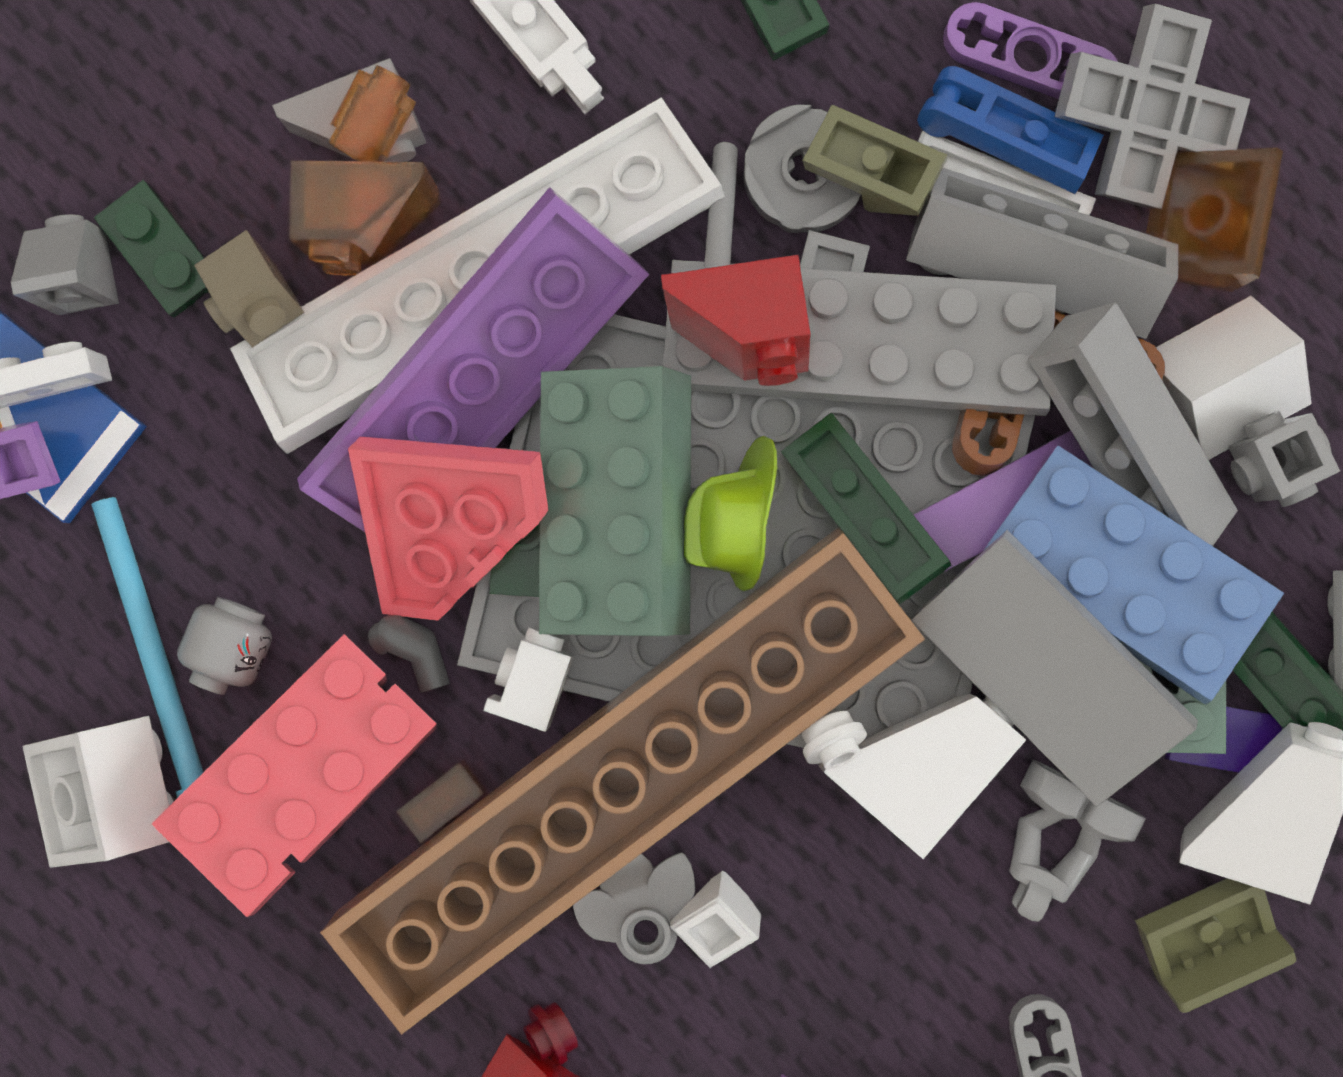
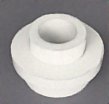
[802,711,867,769]

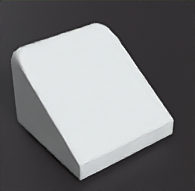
[670,871,761,968]

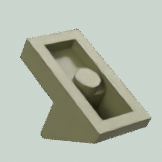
[803,105,948,216]

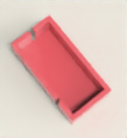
[152,634,437,917]

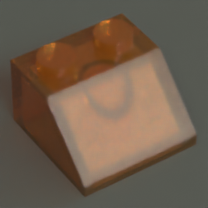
[289,161,440,276]

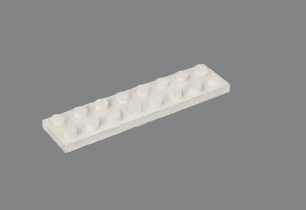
[230,97,725,454]

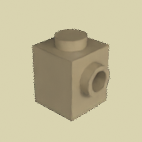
[194,230,305,348]

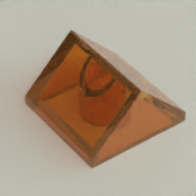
[1146,147,1283,292]

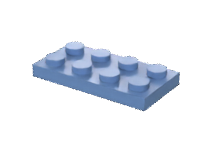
[984,446,1284,705]

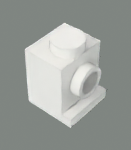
[483,627,574,732]

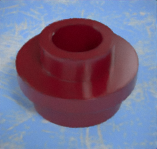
[523,1002,578,1066]

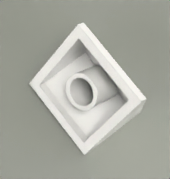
[1156,296,1311,460]

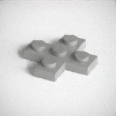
[1054,3,1250,209]

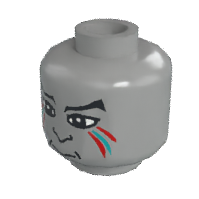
[177,597,272,695]

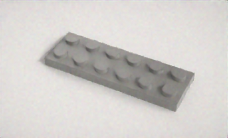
[662,260,1056,416]

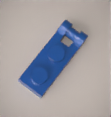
[917,66,1104,194]

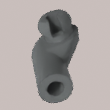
[368,615,450,693]

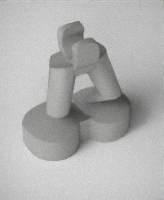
[1009,760,1146,922]

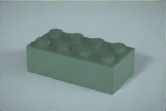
[539,366,691,636]

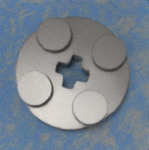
[744,105,861,233]

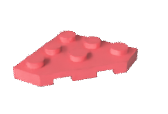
[348,436,549,621]

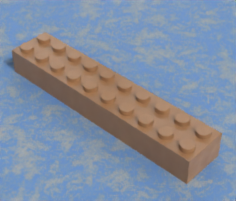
[320,527,925,1035]

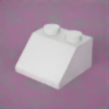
[22,716,174,868]

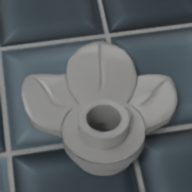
[573,852,695,964]

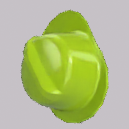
[684,435,777,591]

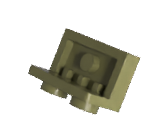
[1135,878,1296,1013]

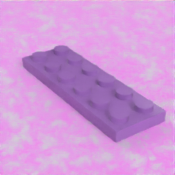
[297,187,649,532]

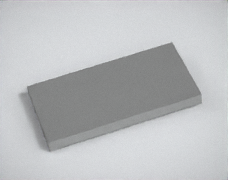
[911,530,1198,807]

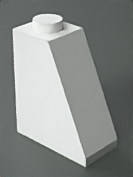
[818,693,1026,859]
[1179,722,1343,905]

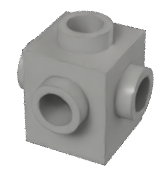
[1229,411,1340,507]

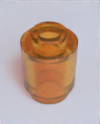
[328,65,416,169]

